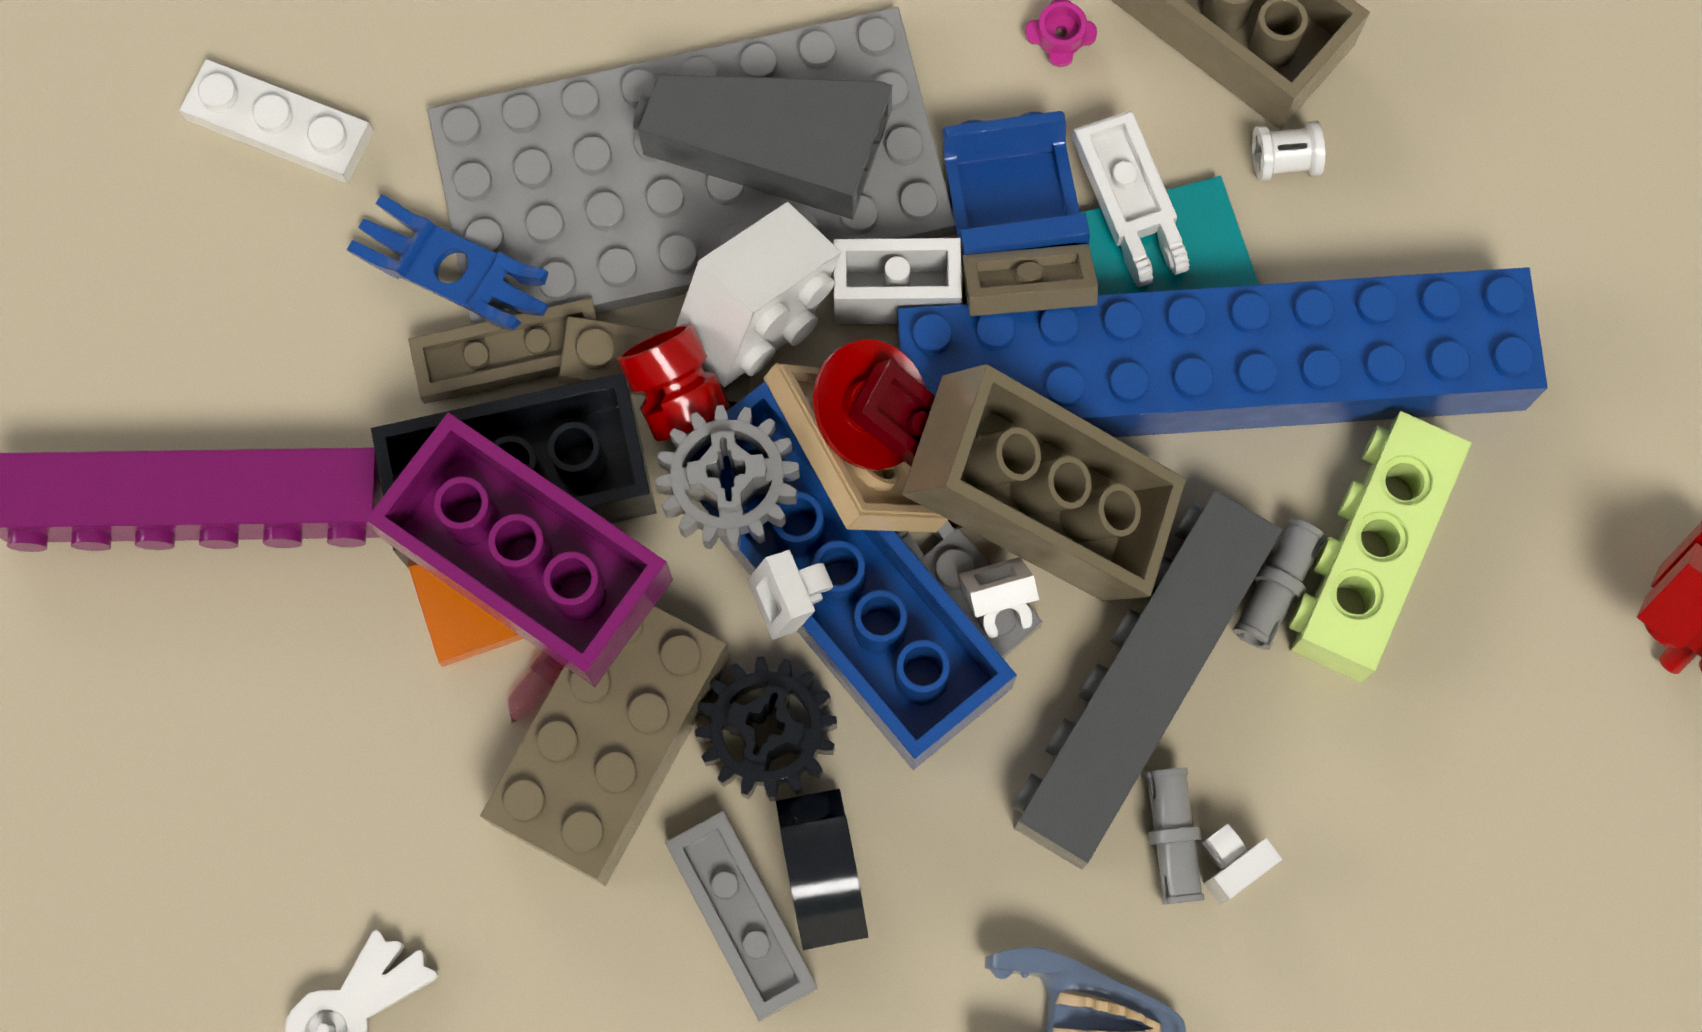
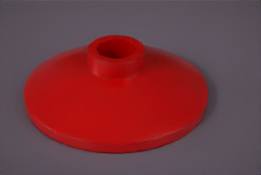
[813,339,926,470]

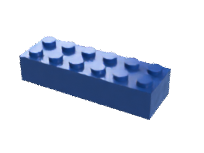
[668,382,1017,770]

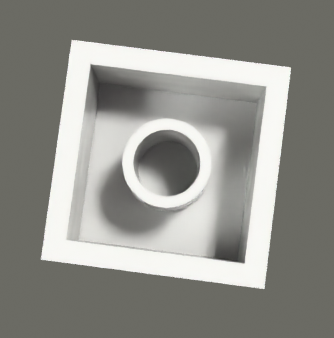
[676,201,841,387]

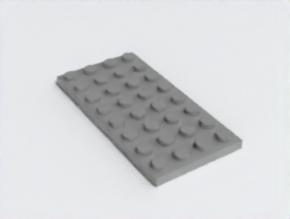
[427,7,955,324]

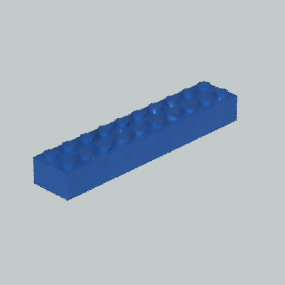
[897,267,1548,437]

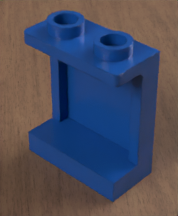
[942,111,1090,273]

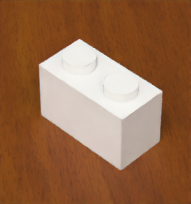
[834,238,962,324]

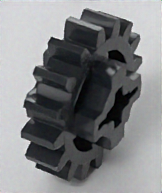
[695,656,837,801]

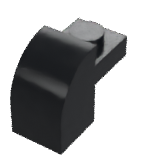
[776,788,869,950]

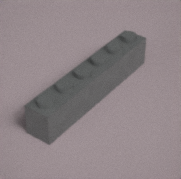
[1012,490,1283,870]

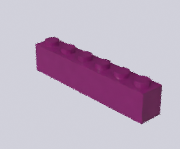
[0,448,383,552]

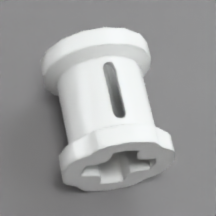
[1252,121,1325,181]

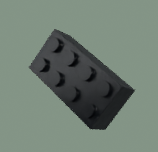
[371,373,657,569]

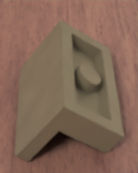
[962,244,1098,316]

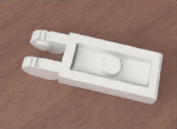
[1072,110,1190,288]

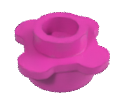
[1025,0,1097,67]

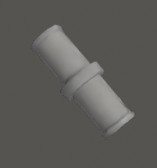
[1233,519,1327,650]
[1145,767,1205,905]

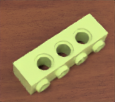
[1288,411,1472,683]

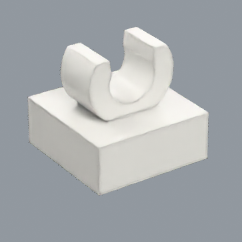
[748,550,833,640]
[958,557,1039,638]
[1201,824,1283,905]

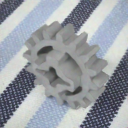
[655,405,800,551]

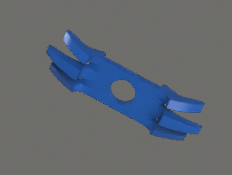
[346,194,549,330]

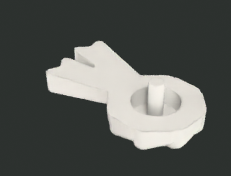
[285,930,439,1032]

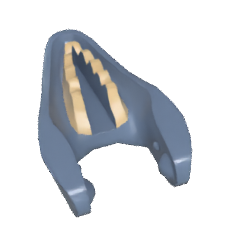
[985,947,1186,1032]

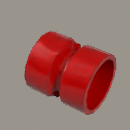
[616,323,730,441]

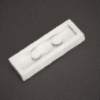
[179,59,374,184]

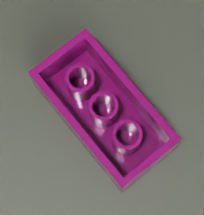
[365,412,673,687]

